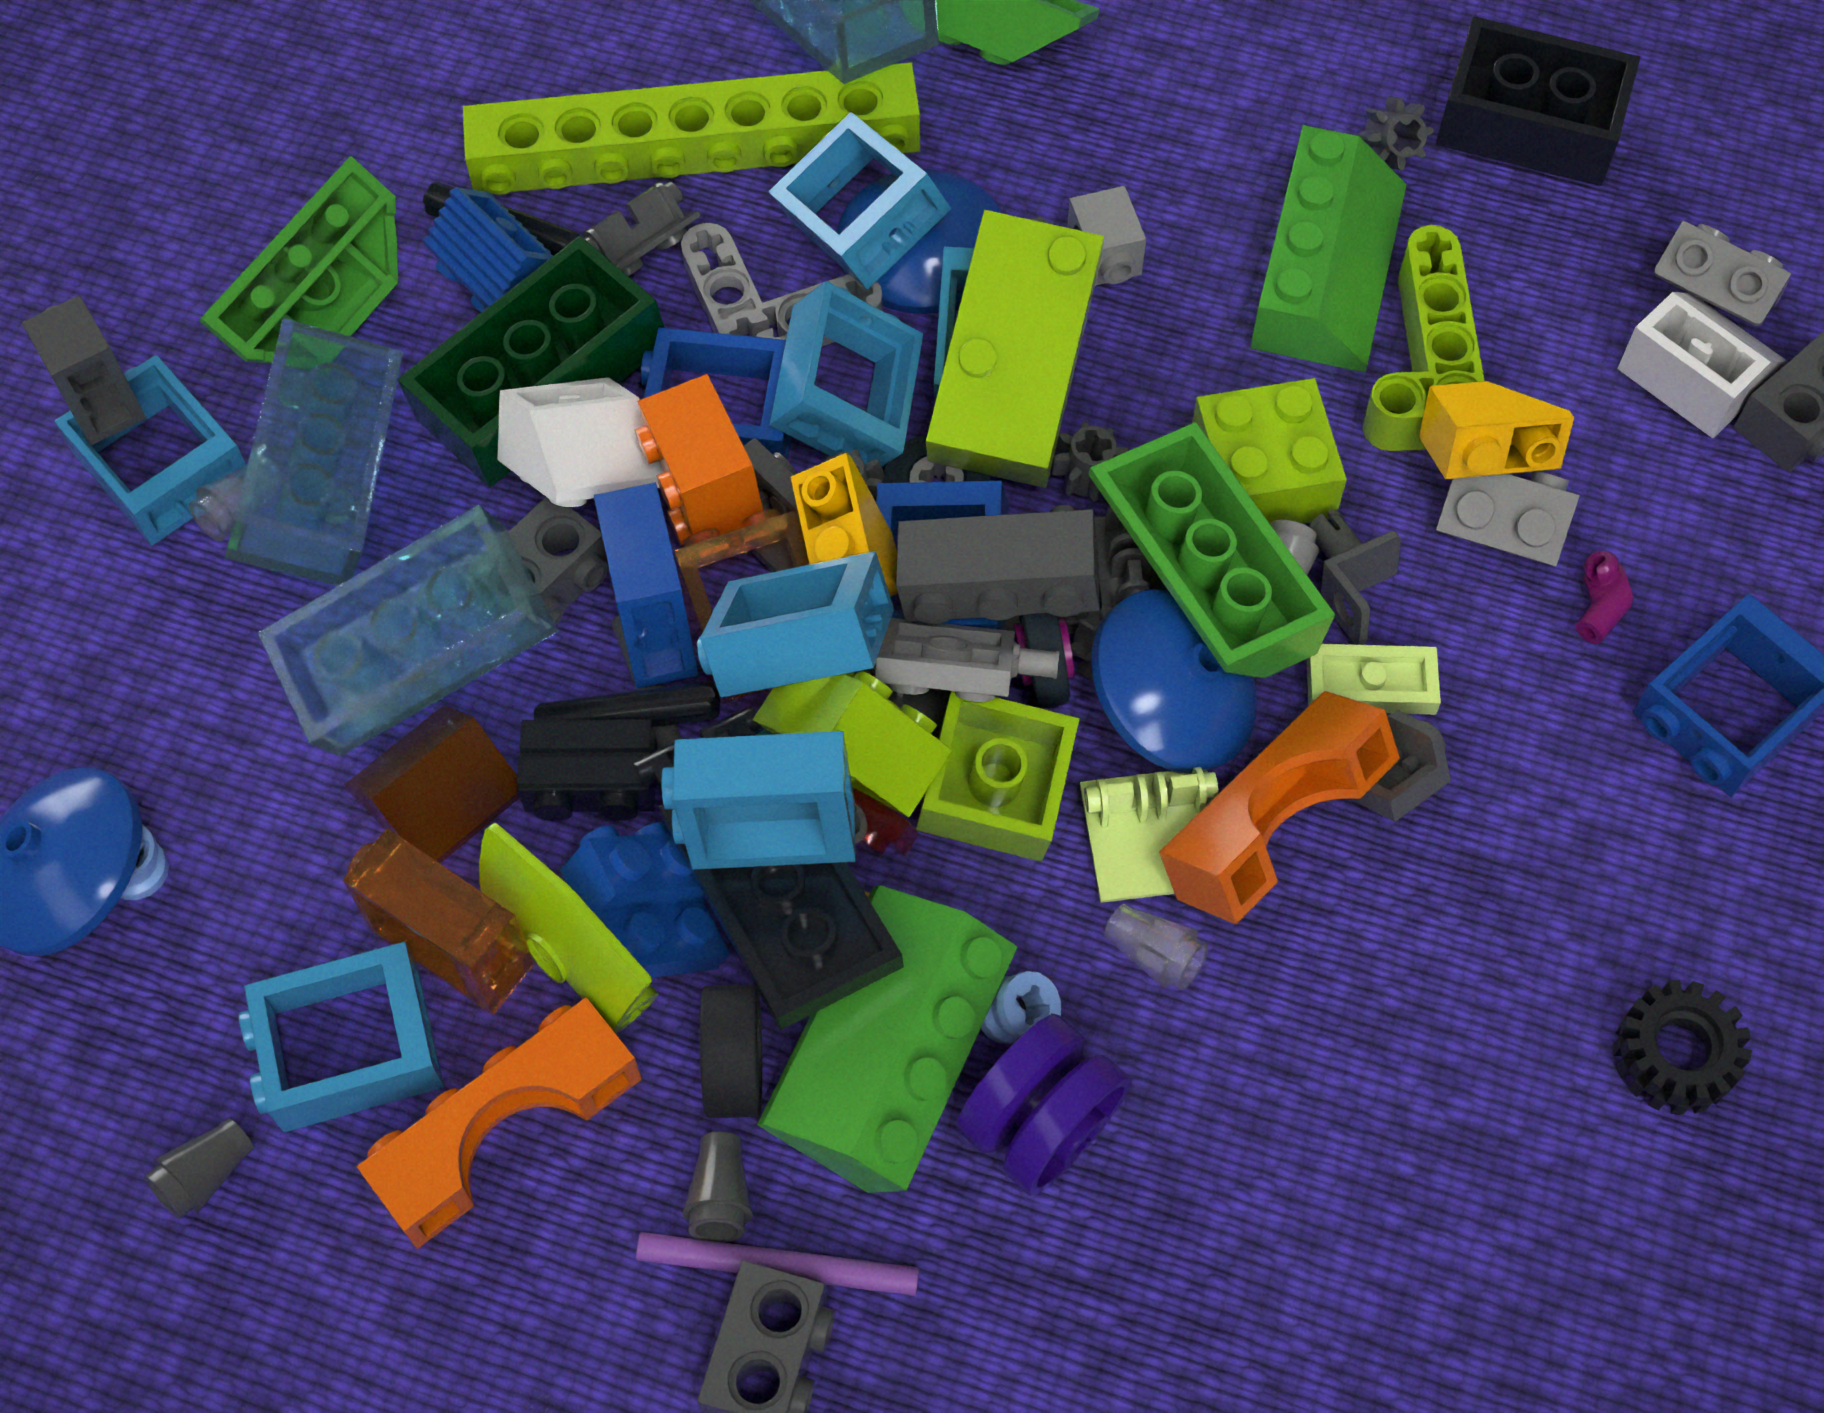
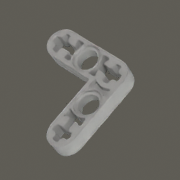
[681,223,883,346]

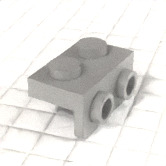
[1654,221,1791,326]
[1435,471,1580,567]

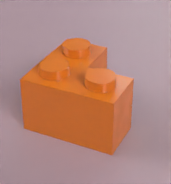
[635,374,769,565]

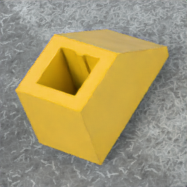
[1419,381,1574,479]
[791,453,898,596]

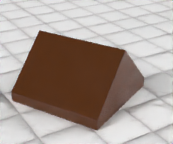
[345,705,520,874]

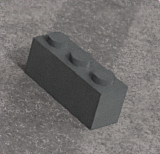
[896,509,1099,624]

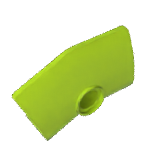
[479,823,659,1034]

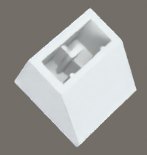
[1617,292,1788,438]
[497,377,664,507]

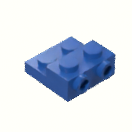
[560,822,731,978]

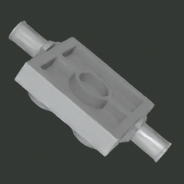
[875,618,1059,702]

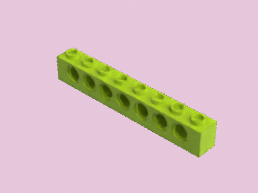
[463,62,920,195]

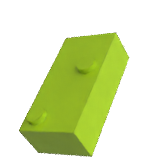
[926,209,1104,488]

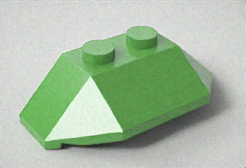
[904,0,1100,65]
[199,156,398,366]

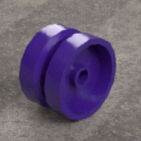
[956,1013,1132,1196]

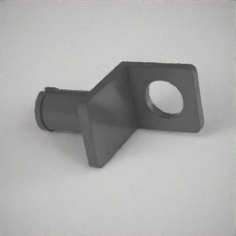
[1309,510,1401,645]

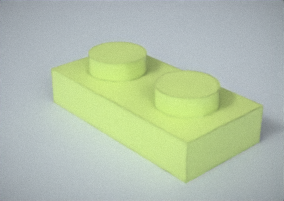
[1306,644,1441,715]

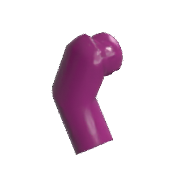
[1575,551,1633,644]

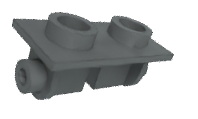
[583,181,701,276]

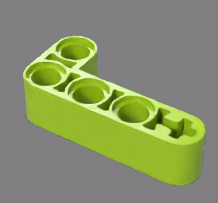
[1362,225,1485,451]

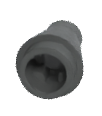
[144,1118,254,1219]
[682,1132,753,1242]

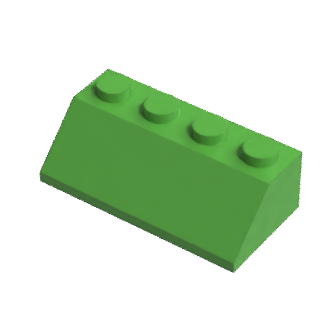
[1250,125,1407,373]
[1088,422,1335,679]
[757,885,1018,1193]

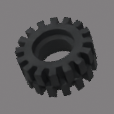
[1613,980,1752,1115]

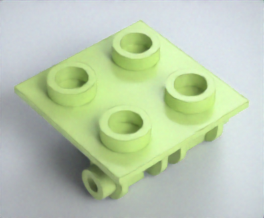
[1080,767,1218,903]

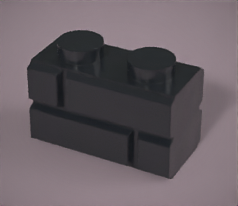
[517,719,658,821]

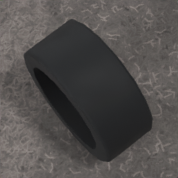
[700,984,763,1118]

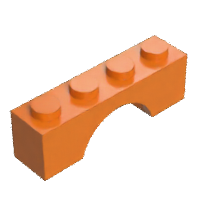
[1159,691,1400,924]
[356,997,642,1249]

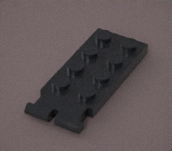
[632,706,904,1030]

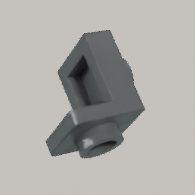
[1351,710,1451,822]

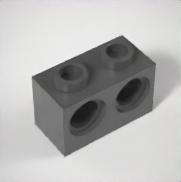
[21,295,147,446]
[1733,331,1824,473]
[462,497,609,647]
[697,1260,836,1413]

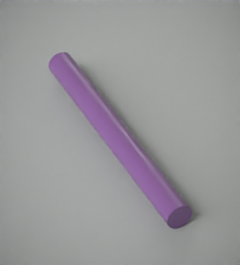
[636,1232,920,1296]

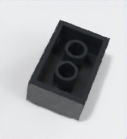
[1435,16,1640,187]

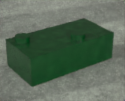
[397,236,665,488]

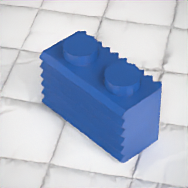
[422,187,553,313]

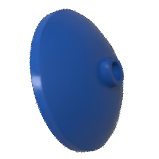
[837,169,1002,314]
[1091,589,1257,774]
[0,767,142,957]

